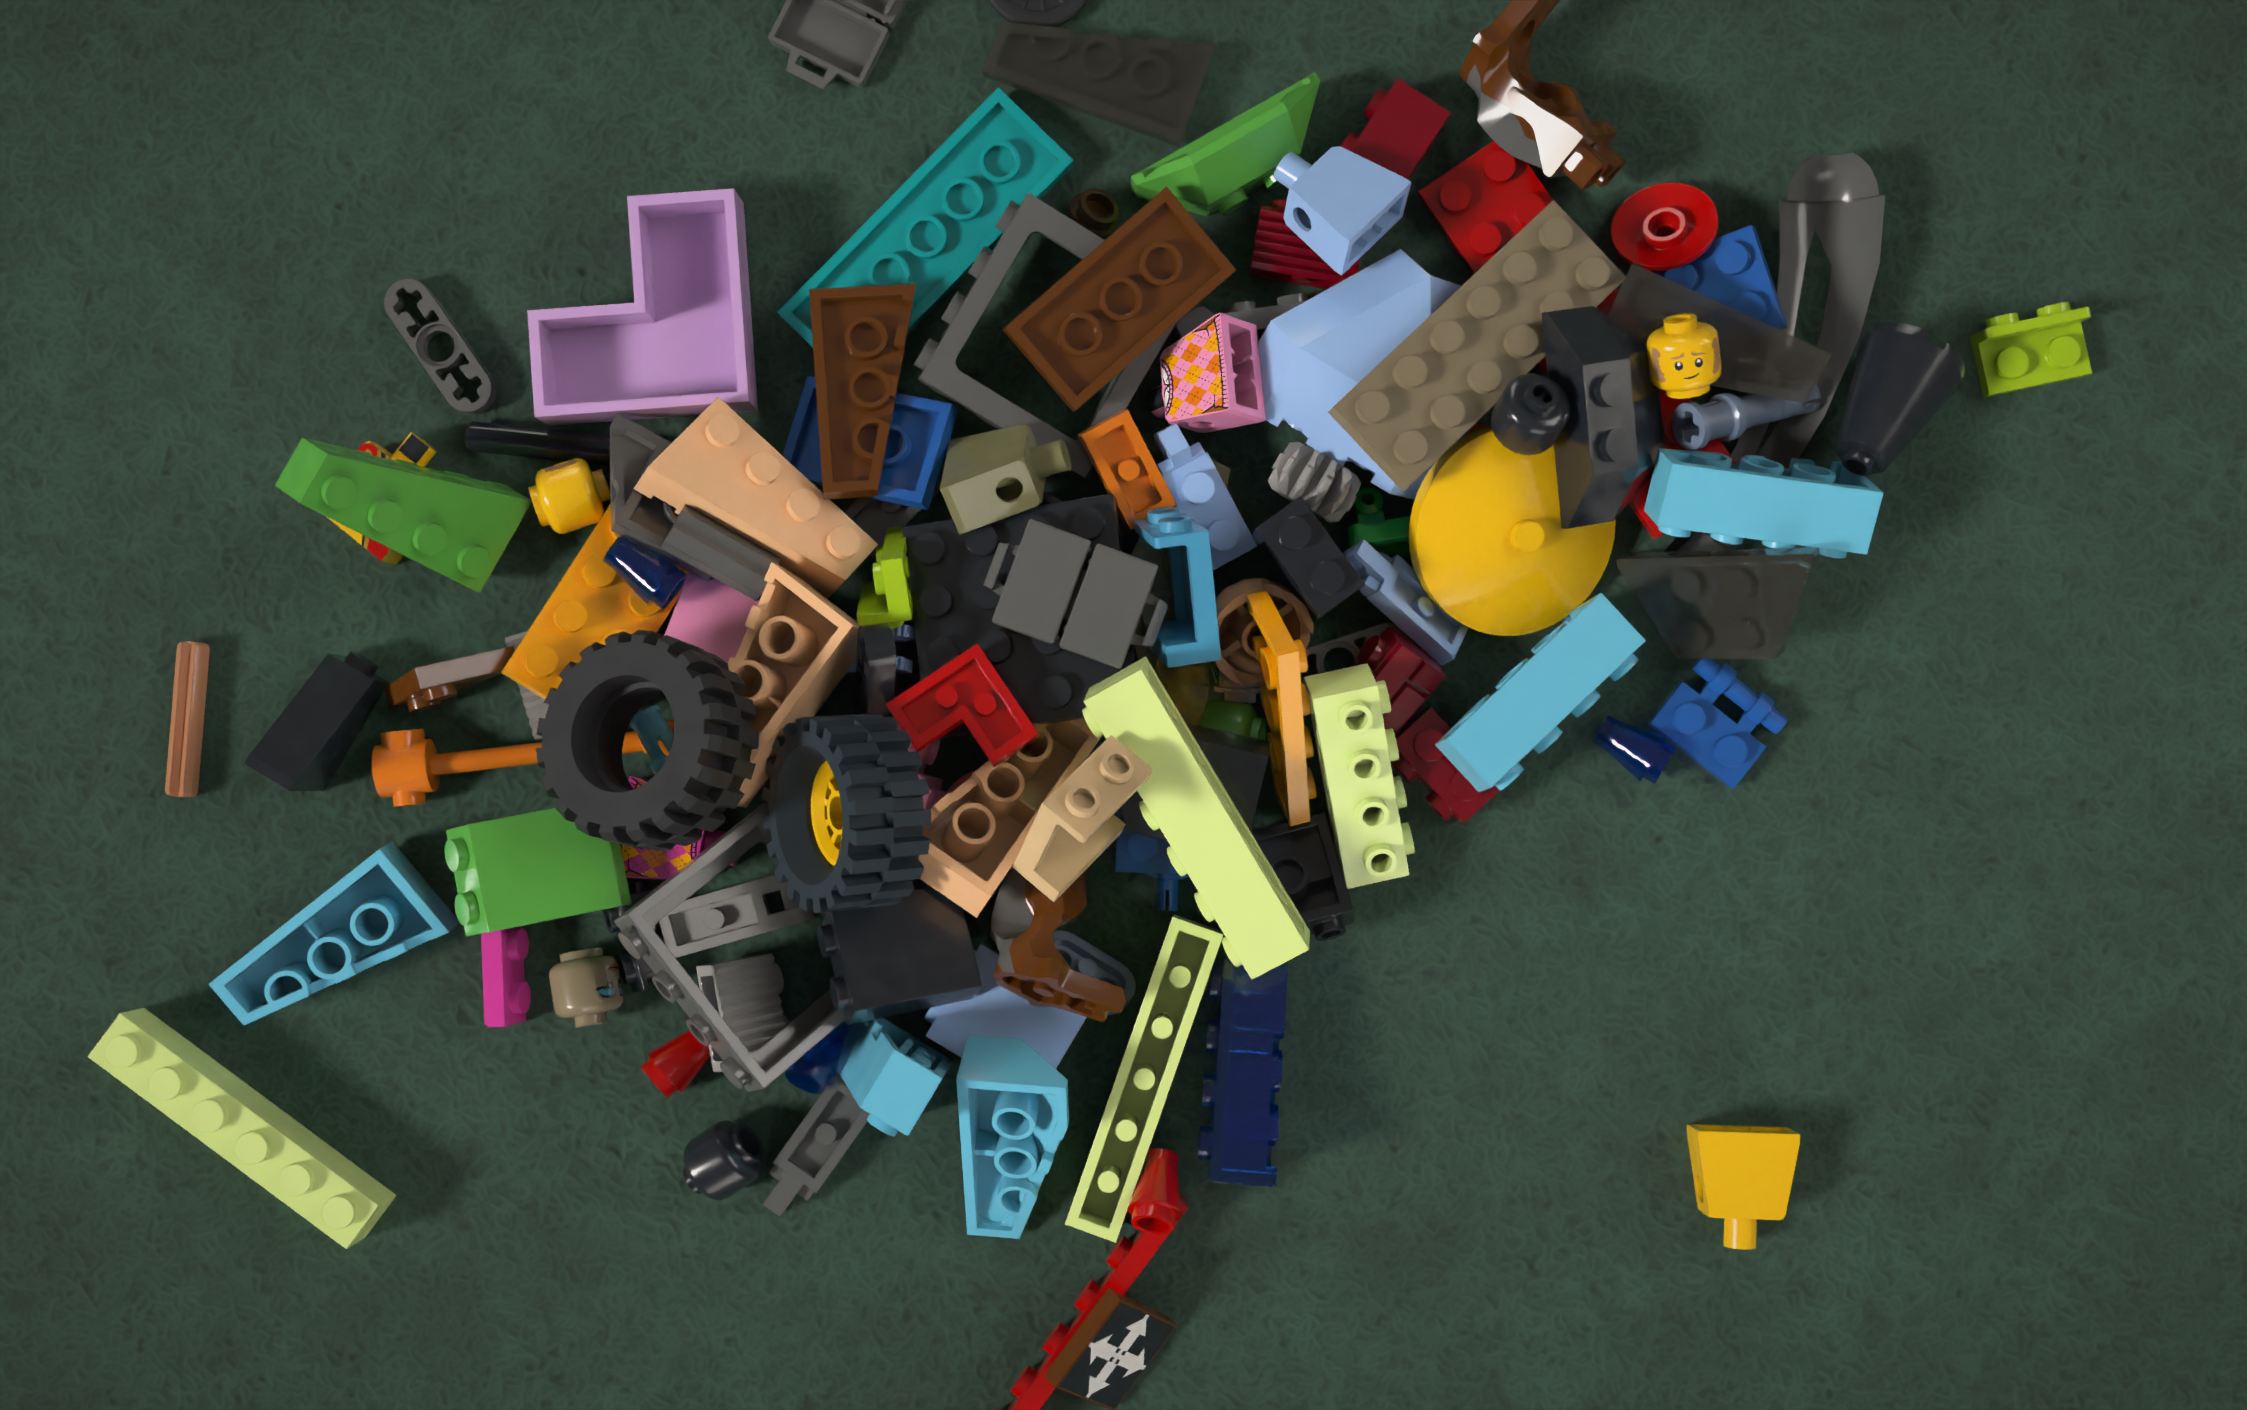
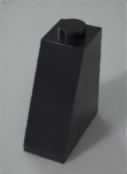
[244,651,389,791]

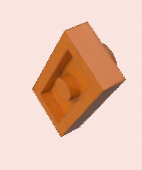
[1077,409,1177,530]

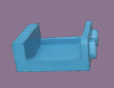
[1134,507,1221,668]

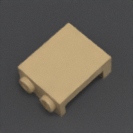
[1012,735,1152,902]

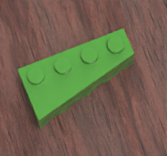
[275,437,532,593]

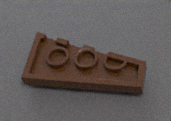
[809,284,916,500]

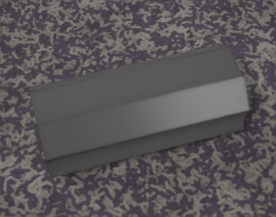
[661,505,780,601]

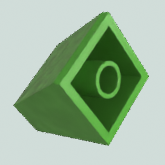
[444,808,631,936]

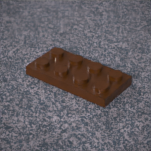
[1002,187,1236,412]

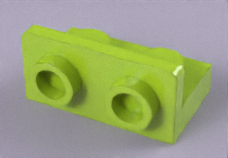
[1970,302,2092,398]
[856,526,913,629]

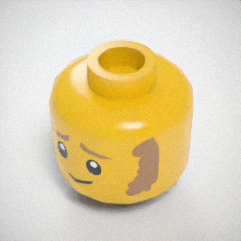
[1646,313,1722,399]
[528,458,611,534]

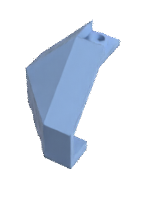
[1258,249,1466,500]

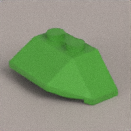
[1131,72,1320,216]

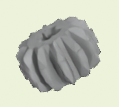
[1268,442,1361,523]

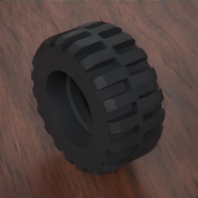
[536,630,759,851]

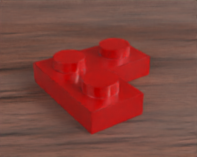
[885,643,1040,767]

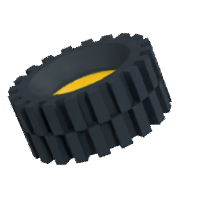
[762,713,931,913]

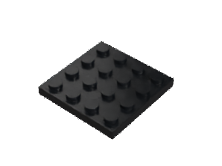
[902,494,1137,740]

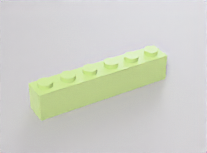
[1082,657,1310,980]
[1065,914,1224,1243]
[88,1008,396,1249]

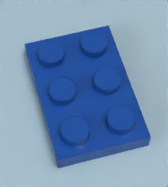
[782,376,958,510]

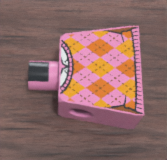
[1147,313,1266,433]

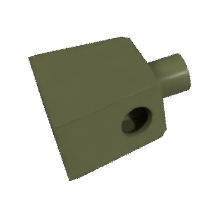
[940,424,1071,534]

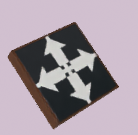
[1044,1288,1177,1410]

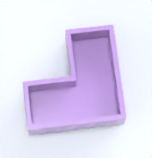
[527,188,758,426]

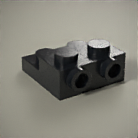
[1251,813,1354,941]

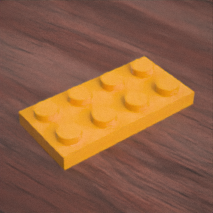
[501,504,689,699]

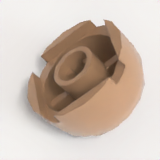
[1213,578,1314,687]

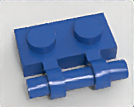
[1647,653,1788,788]

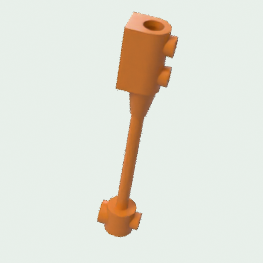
[372,720,674,807]

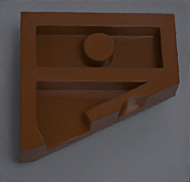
[384,646,515,712]

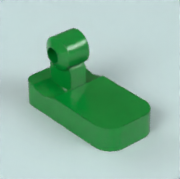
[1346,488,1411,558]

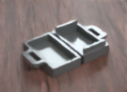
[768,0,908,90]
[983,519,1168,670]

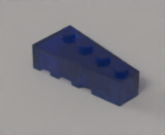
[1198,955,1288,1187]

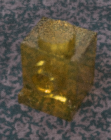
[1154,656,1210,726]

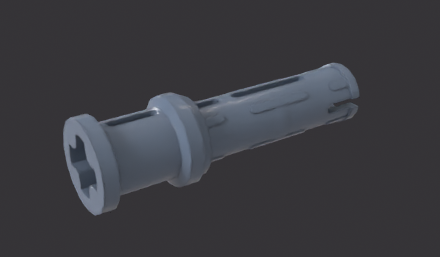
[1672,379,1821,451]

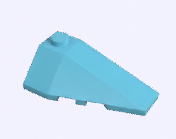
[956,1034,1069,1239]

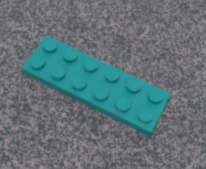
[777,87,1074,348]

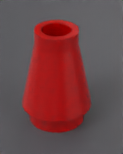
[640,1030,711,1098]
[1128,1148,1181,1234]

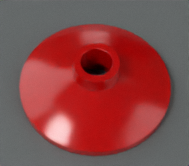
[1611,182,1719,271]

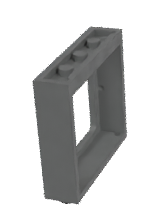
[914,193,1176,479]
[614,802,845,1092]

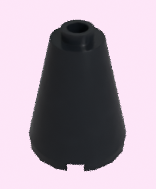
[1835,322,1965,476]

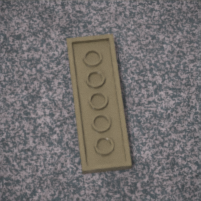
[1328,200,1627,491]

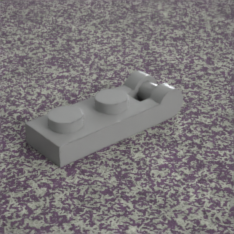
[659,874,815,958]

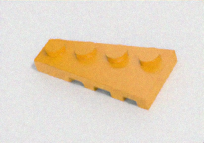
[1246,590,1316,826]

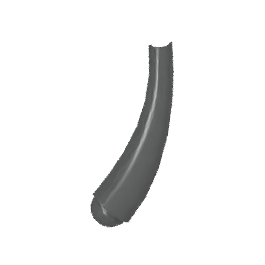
[1662,152,1885,589]

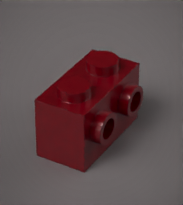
[1391,707,1499,823]

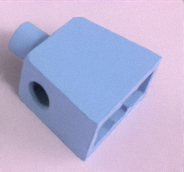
[1274,146,1411,276]

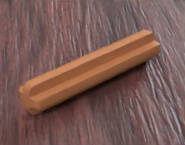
[165,641,210,797]

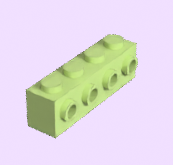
[1304,663,1415,889]

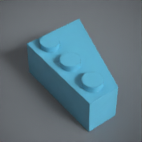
[832,1018,953,1137]

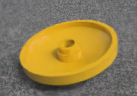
[1409,426,1616,636]

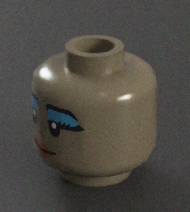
[549,948,623,1028]

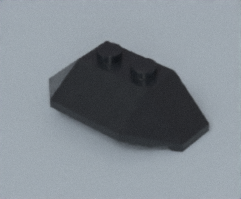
[1541,306,1664,529]

